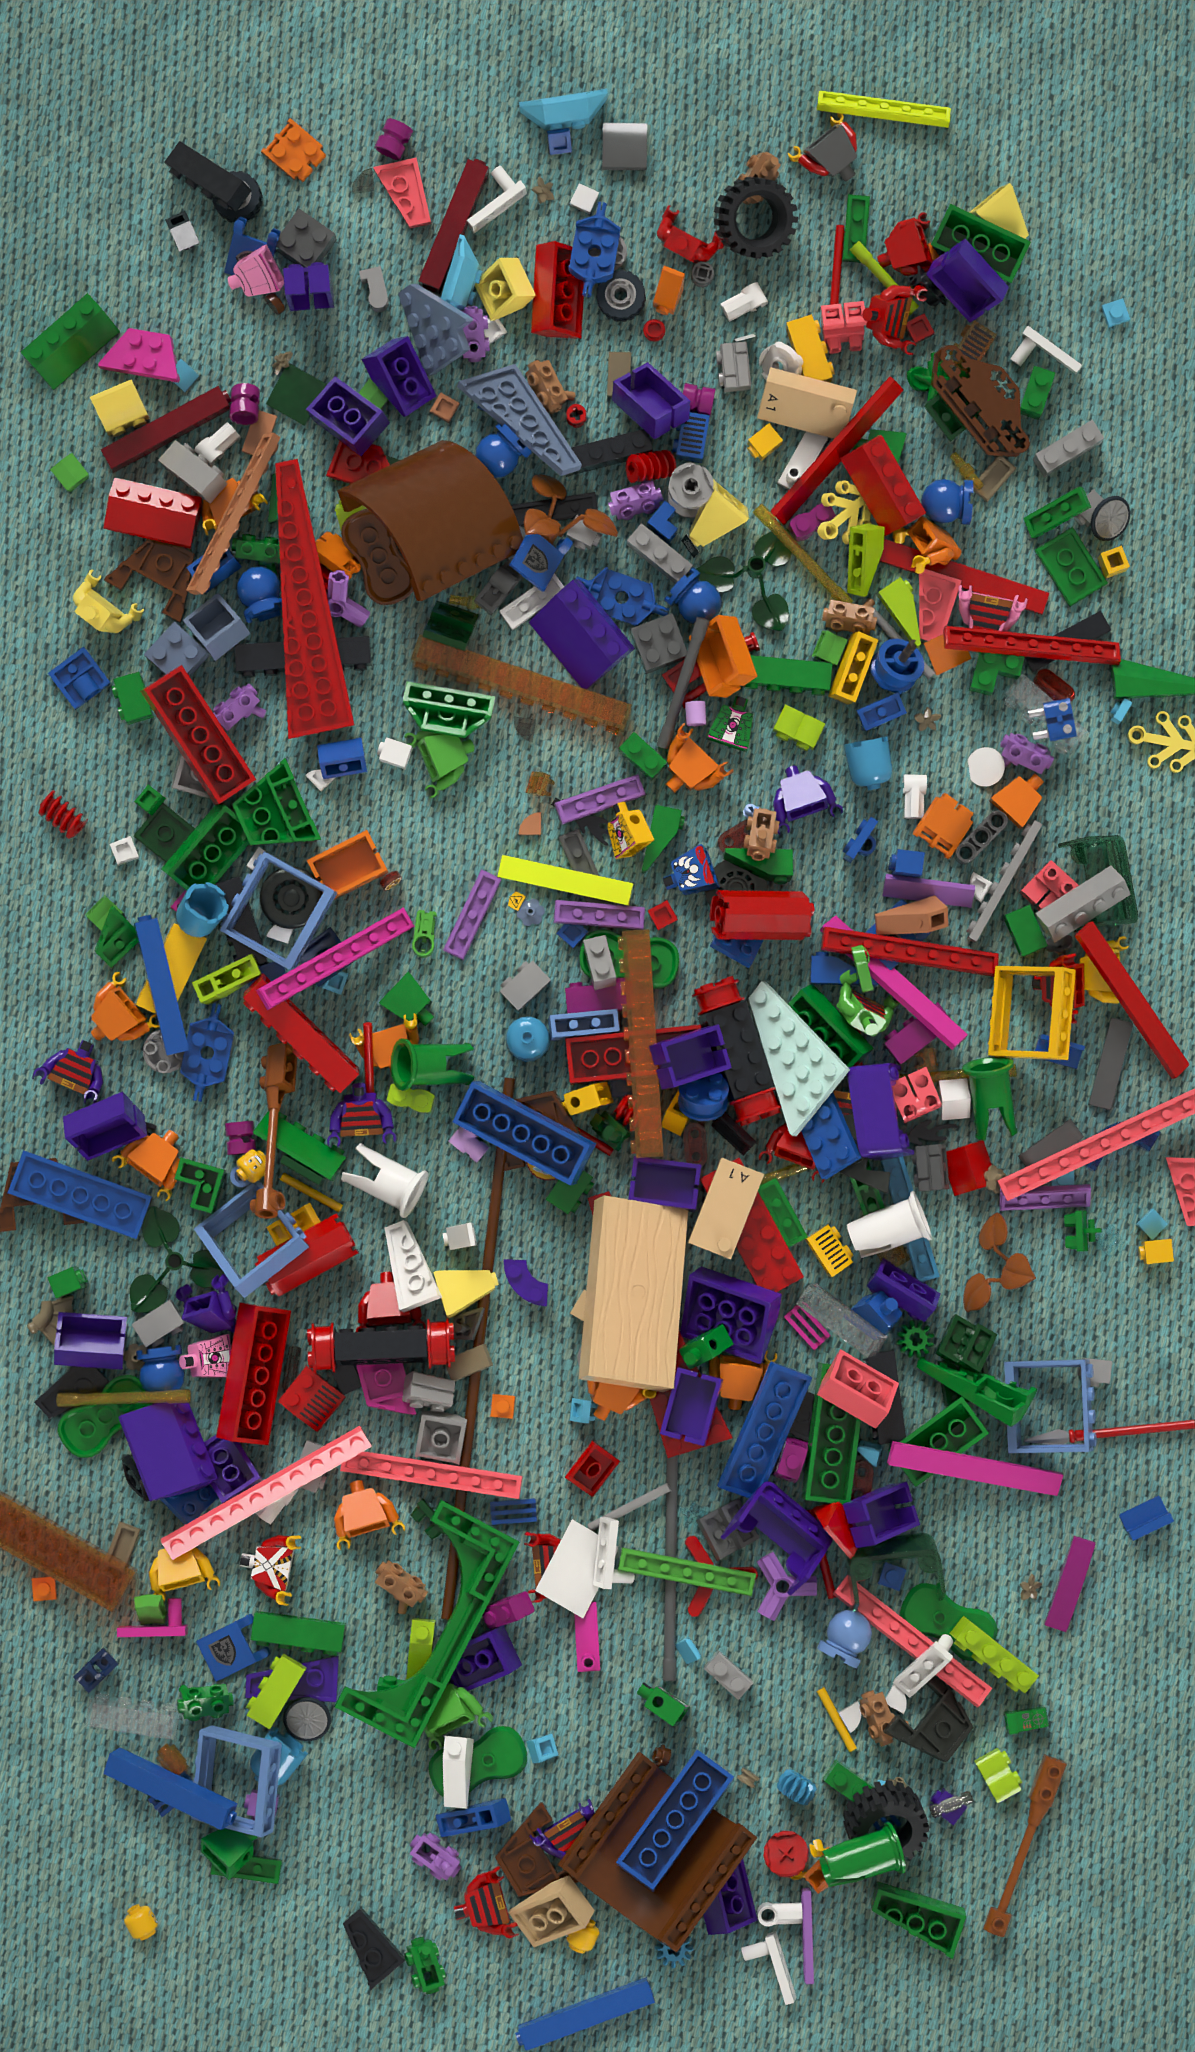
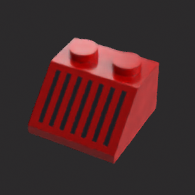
[278,1366,346,1432]

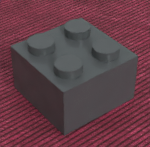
[275,208,337,268]
[630,613,687,674]

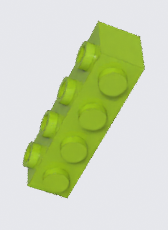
[949,1616,1039,1693]

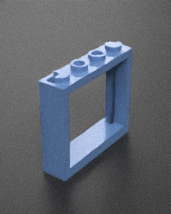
[220,851,338,970]
[194,1180,309,1298]
[1004,1359,1097,1453]
[191,1725,282,1837]

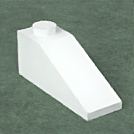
[443,1223,477,1250]
[443,1736,474,1809]

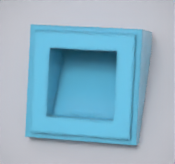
[173,359,199,393]
[316,971,348,995]
[1136,1208,1168,1240]
[857,1440,882,1467]
[675,1637,701,1664]
[526,1734,559,1763]

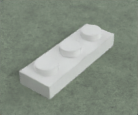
[499,573,564,630]

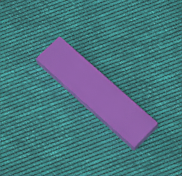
[554,774,646,825]
[443,869,502,960]
[882,874,975,908]
[553,900,645,930]
[999,1184,1091,1211]
[801,1888,814,1984]

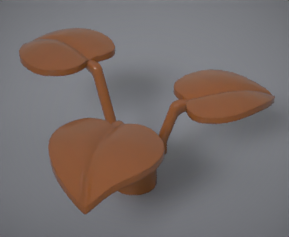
[524,474,618,545]
[963,1212,1036,1312]

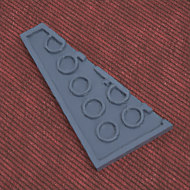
[457,364,582,476]

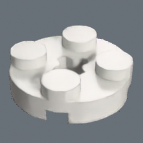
[759,342,803,381]

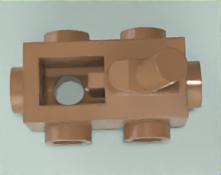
[737,152,781,205]
[525,360,575,414]
[822,598,877,635]
[743,808,779,861]
[375,1560,428,1614]
[859,1690,909,1747]

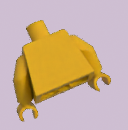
[1079,936,1129,1004]
[149,1548,220,1601]

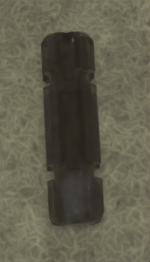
[282,1346,301,1390]
[929,1791,974,1818]

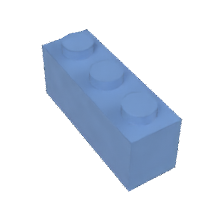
[548,1009,620,1041]

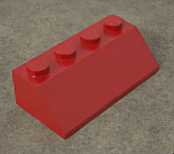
[531,241,584,339]
[839,435,926,536]
[104,478,202,549]

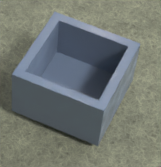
[183,593,250,661]
[144,621,210,677]

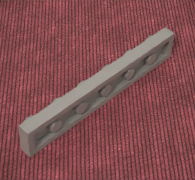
[966,820,1043,943]

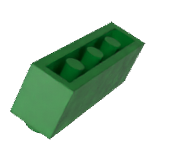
[744,655,833,696]
[251,1611,346,1655]

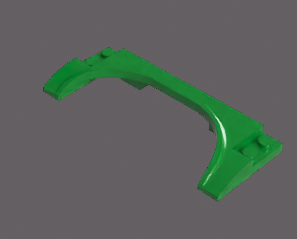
[334,1500,520,1748]

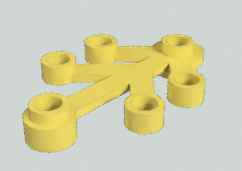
[817,480,871,545]
[1127,711,1195,773]

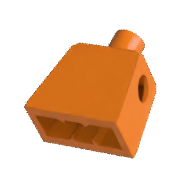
[989,773,1044,829]

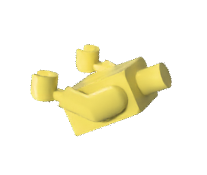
[73,570,144,633]

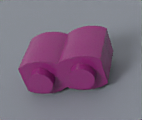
[788,503,836,542]

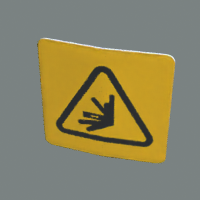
[508,891,526,911]

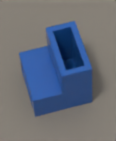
[647,501,678,544]

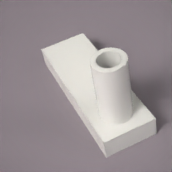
[467,166,527,233]
[1010,326,1082,374]
[777,431,829,490]
[593,1517,635,1589]
[893,1634,953,1698]
[742,1931,796,2005]

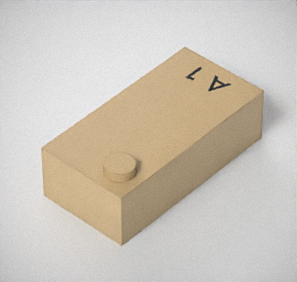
[757,367,857,439]
[688,1158,764,1259]

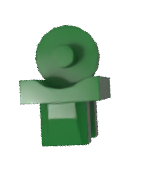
[1064,1210,1102,1251]

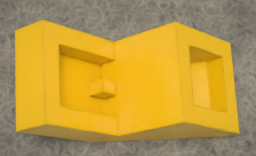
[266,1203,320,1246]

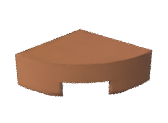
[519,812,541,835]

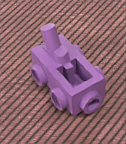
[461,306,490,362]
[608,480,663,520]
[213,684,266,731]
[1000,733,1054,775]
[409,1832,461,1881]

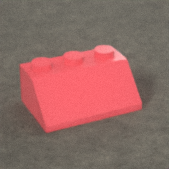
[817,1349,899,1429]

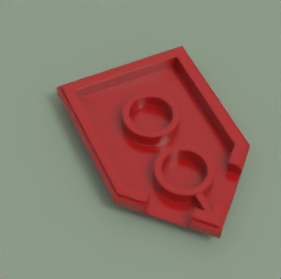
[326,440,390,484]

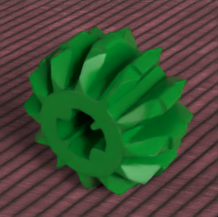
[896,1320,934,1358]

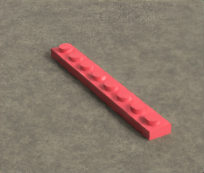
[340,1451,523,1499]
[833,1575,992,1708]

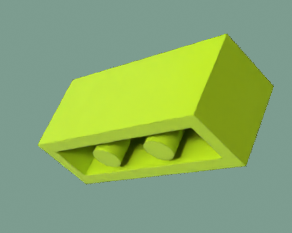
[246,1653,307,1729]

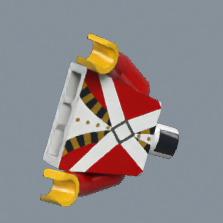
[240,1535,301,1606]

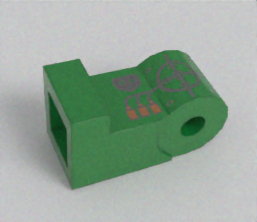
[1004,1707,1049,1735]

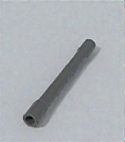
[657,617,710,749]

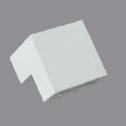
[939,1078,971,1120]

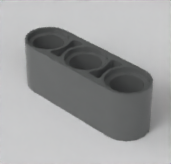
[954,810,1008,865]
[1018,1118,1084,1167]

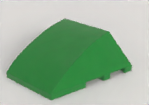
[232,758,321,846]

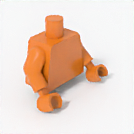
[665,723,733,793]

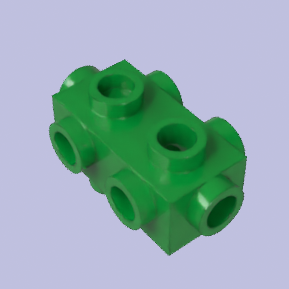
[231,534,280,575]
[177,1684,234,1721]
[404,1937,446,1995]

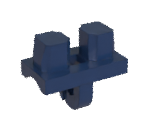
[73,1647,119,1693]

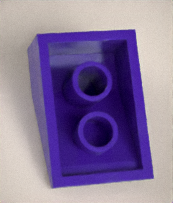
[361,336,437,417]
[204,1434,264,1504]
[450,1625,522,1691]

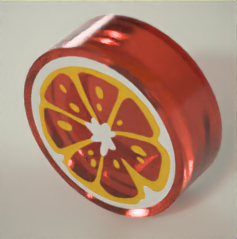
[380,871,402,891]

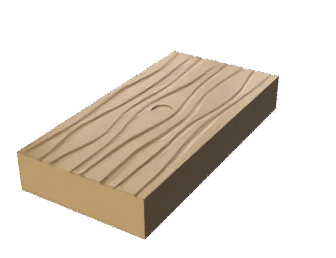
[579,1195,688,1392]

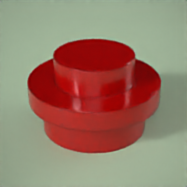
[643,319,665,342]

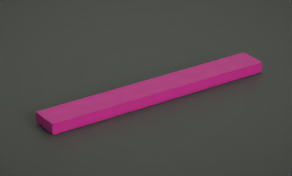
[256,907,415,1010]
[820,915,968,1050]
[887,1441,1063,1496]

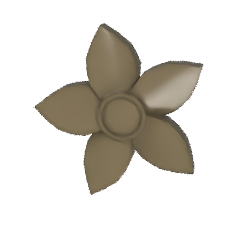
[531,177,554,204]
[271,351,293,375]
[914,707,941,731]
[1020,1574,1042,1600]

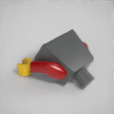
[788,113,857,182]

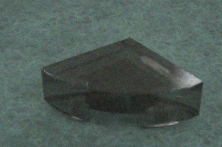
[352,168,374,194]
[514,716,536,743]

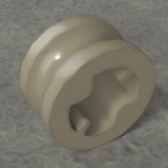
[737,1767,760,1788]

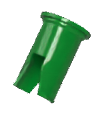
[391,1038,475,1091]
[962,1057,1018,1141]
[819,1822,906,1887]

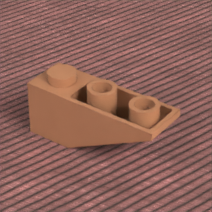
[875,895,949,935]

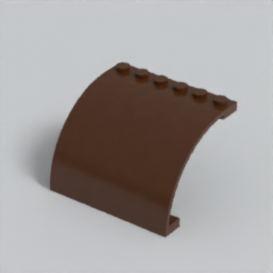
[337,440,523,601]
[558,1752,757,1952]

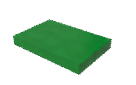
[1034,527,1108,607]

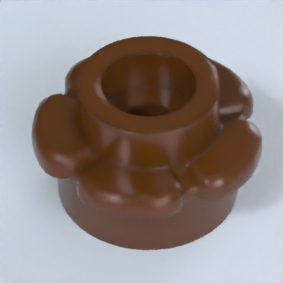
[652,1744,671,1767]

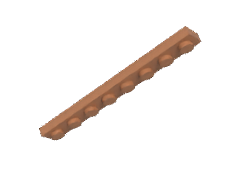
[186,433,281,595]

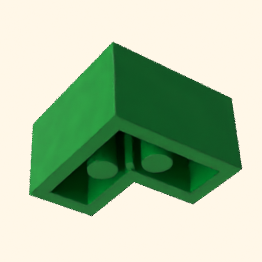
[969,652,1025,696]
[174,1157,227,1214]

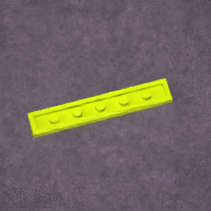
[817,91,951,128]
[497,855,634,906]

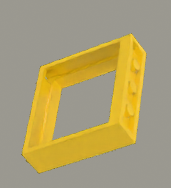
[988,966,1076,1060]

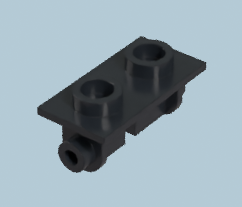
[907,265,946,306]

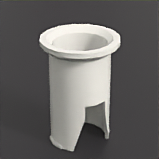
[341,1143,428,1218]
[847,1191,932,1258]

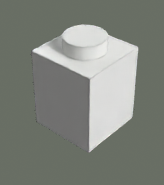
[377,737,413,770]

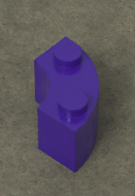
[504,1259,548,1307]

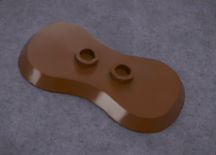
[341,509,413,605]

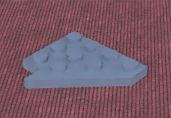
[398,284,473,376]

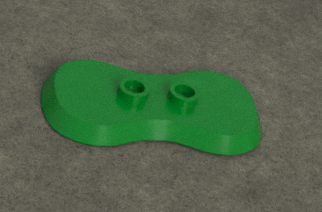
[580,929,679,989]
[57,1375,154,1458]
[900,1583,998,1661]
[429,1726,527,1797]

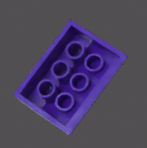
[529,579,635,692]
[680,1266,782,1364]
[118,1395,218,1502]

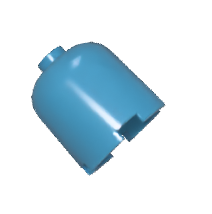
[844,736,892,790]
[176,882,229,937]
[506,1017,550,1062]
[250,1727,308,1786]

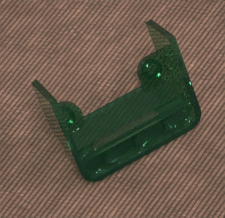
[1058,835,1138,932]
[845,1533,946,1611]

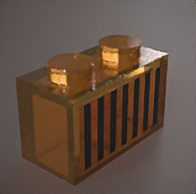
[948,320,997,372]

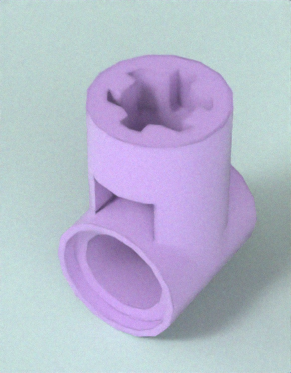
[685,701,706,727]
[448,1127,489,1163]

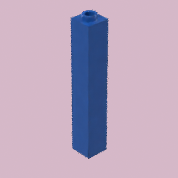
[134,915,189,1055]
[103,1747,238,1830]
[515,1977,655,2051]

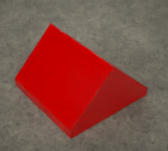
[946,1140,992,1196]
[565,1440,620,1497]
[813,1502,858,1559]

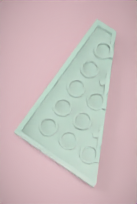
[749,981,850,1136]

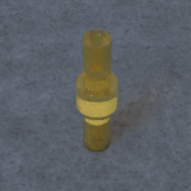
[950,452,984,490]
[449,595,482,610]

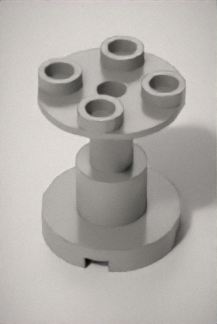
[667,463,714,518]

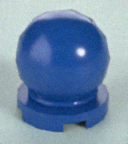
[475,423,533,478]
[921,479,973,525]
[237,567,282,623]
[664,567,722,624]
[136,1345,185,1399]

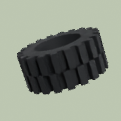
[714,177,798,259]
[843,1780,929,1860]

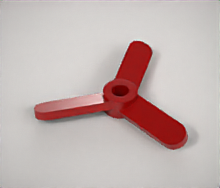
[685,1536,758,1617]

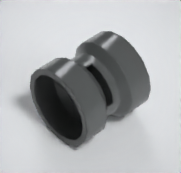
[691,262,714,288]

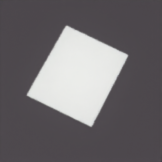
[535,1519,618,1618]

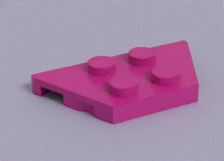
[98,328,180,383]
[356,1363,417,1415]

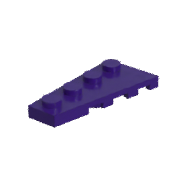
[245,1655,339,1702]

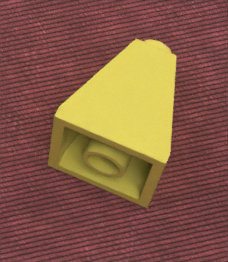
[969,183,1029,239]
[689,479,749,547]
[433,1270,499,1319]

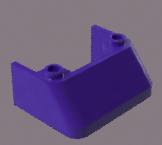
[847,1063,914,1161]
[721,1482,833,1596]

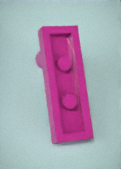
[117,1598,188,1637]
[574,1602,600,1672]

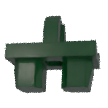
[590,1111,631,1152]
[411,1499,449,1540]

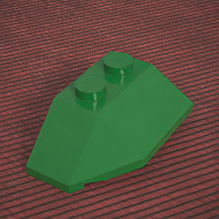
[403,681,495,738]

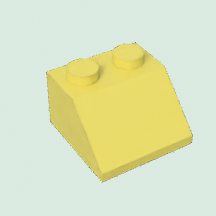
[475,258,536,321]

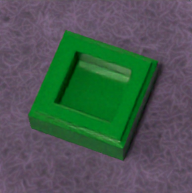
[134,785,166,816]

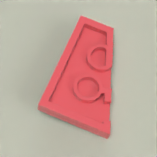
[373,158,431,229]
[919,569,962,641]
[1166,1157,1195,1226]

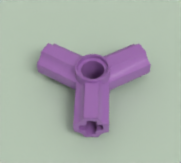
[327,570,370,628]
[756,1552,817,1621]

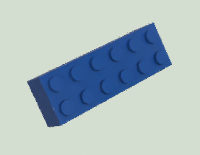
[452,1081,597,1185]
[616,1750,734,1893]

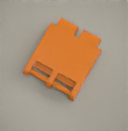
[261,118,326,182]
[315,531,361,580]
[913,793,974,859]

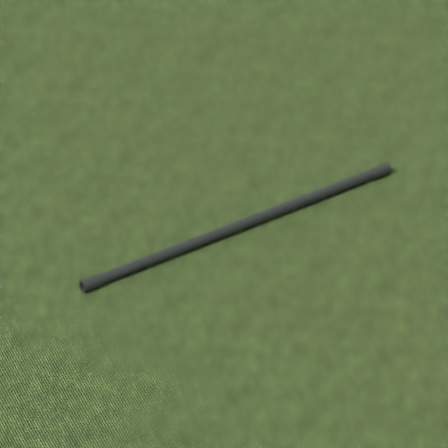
[662,1319,680,1681]

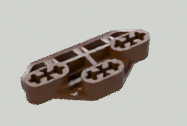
[931,345,1030,457]

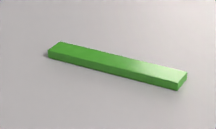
[618,1547,756,1596]

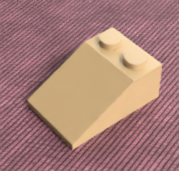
[508,1876,595,1947]

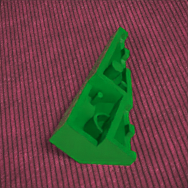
[1110,659,1195,699]
[917,1357,1037,1427]

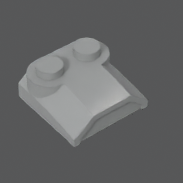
[171,753,210,799]
[415,1411,467,1465]

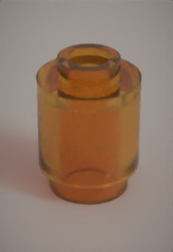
[156,1743,189,1775]

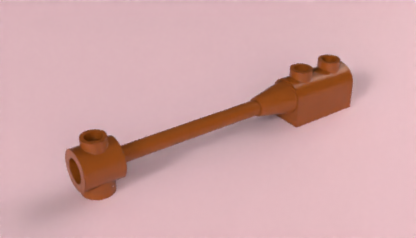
[250,1043,297,1219]
[983,1754,1067,1937]

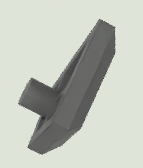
[453,1307,485,1340]

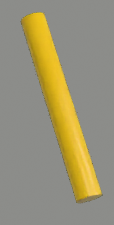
[280,1172,343,1213]
[816,1687,857,1752]

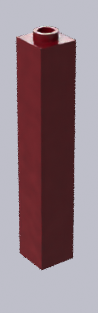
[418,159,489,294]
[100,386,231,473]

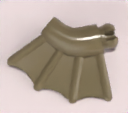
[27,1295,74,1345]

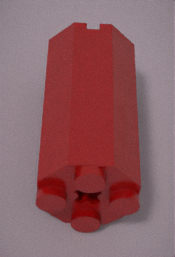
[709,890,815,940]
[255,1213,359,1297]

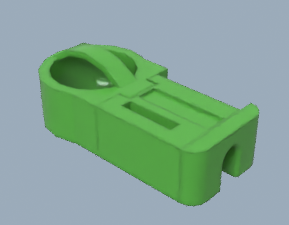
[412,910,437,958]
[851,945,874,993]

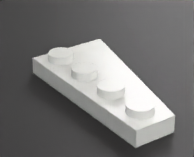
[385,1220,442,1312]

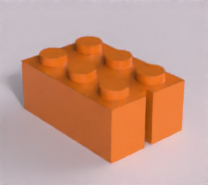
[689,615,757,698]
[307,830,389,900]

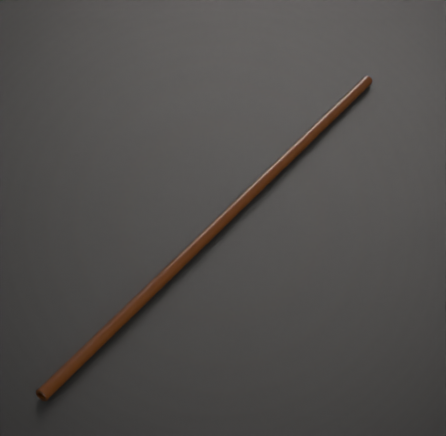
[441,1077,515,1620]

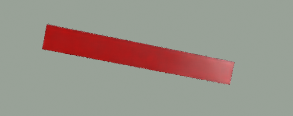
[770,376,904,525]
[879,539,1049,615]
[943,626,1121,665]
[1075,921,1190,1079]
[821,927,999,977]

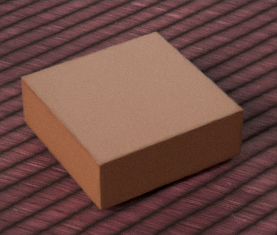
[430,392,460,423]

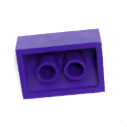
[867,1258,941,1322]
[703,1859,758,1935]

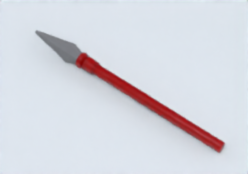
[1024,1420,1195,1444]

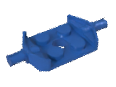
[569,202,620,297]
[576,567,670,626]
[180,1003,234,1102]

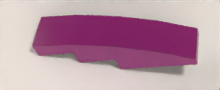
[1044,1536,1096,1632]

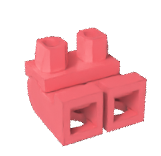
[821,301,867,354]
[1019,860,1079,911]
[892,1067,942,1123]

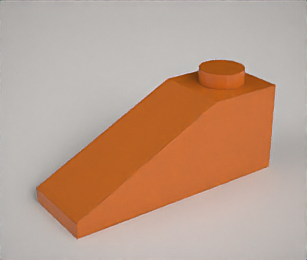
[653,265,685,315]

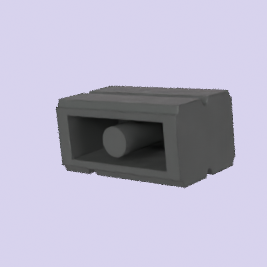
[912,1144,949,1191]

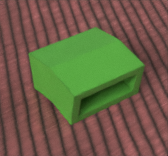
[359,378,388,409]
[50,453,89,492]
[812,630,848,667]
[85,895,124,931]
[134,1594,168,1625]

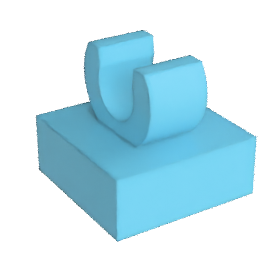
[569,1398,597,1424]

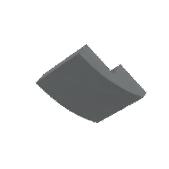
[602,123,647,170]
[696,1498,759,1561]

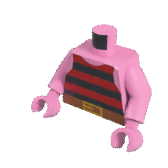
[958,585,1028,632]

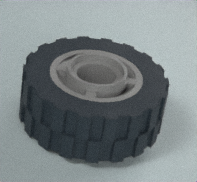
[212,171,263,223]
[596,270,646,322]

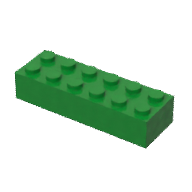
[801,1362,861,1505]

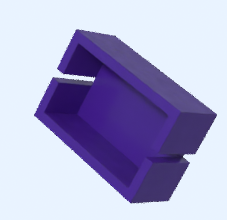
[926,238,1009,323]
[283,262,335,311]
[612,362,691,439]
[649,1024,732,1089]
[63,1091,147,1161]
[628,1156,701,1212]
[54,1312,127,1370]
[660,1367,723,1446]
[843,1481,920,1548]

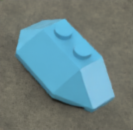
[519,88,608,131]
[441,234,483,310]

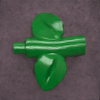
[907,352,966,402]

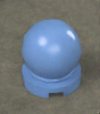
[817,1610,872,1669]

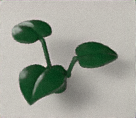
[696,528,792,631]
[129,1206,225,1313]

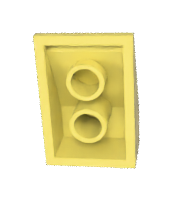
[90,379,150,437]

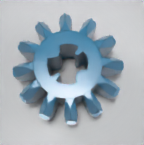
[777,1769,817,1805]
[655,1936,694,1968]

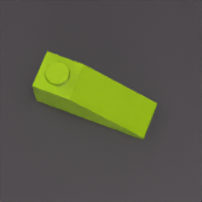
[847,523,885,597]
[877,577,921,649]
[192,954,262,1005]
[406,1617,436,1680]

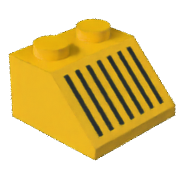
[805,1224,854,1277]

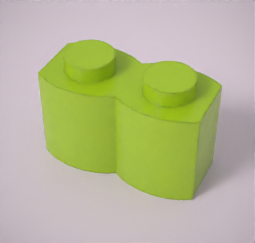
[773,705,825,751]
[387,1084,435,1113]
[974,1748,1022,1803]

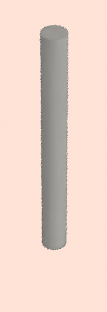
[873,608,935,679]
[587,1483,671,1531]

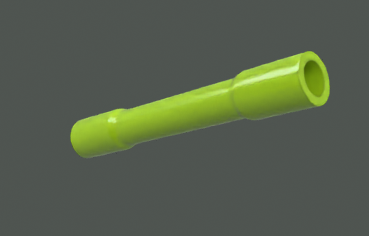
[850,241,919,315]

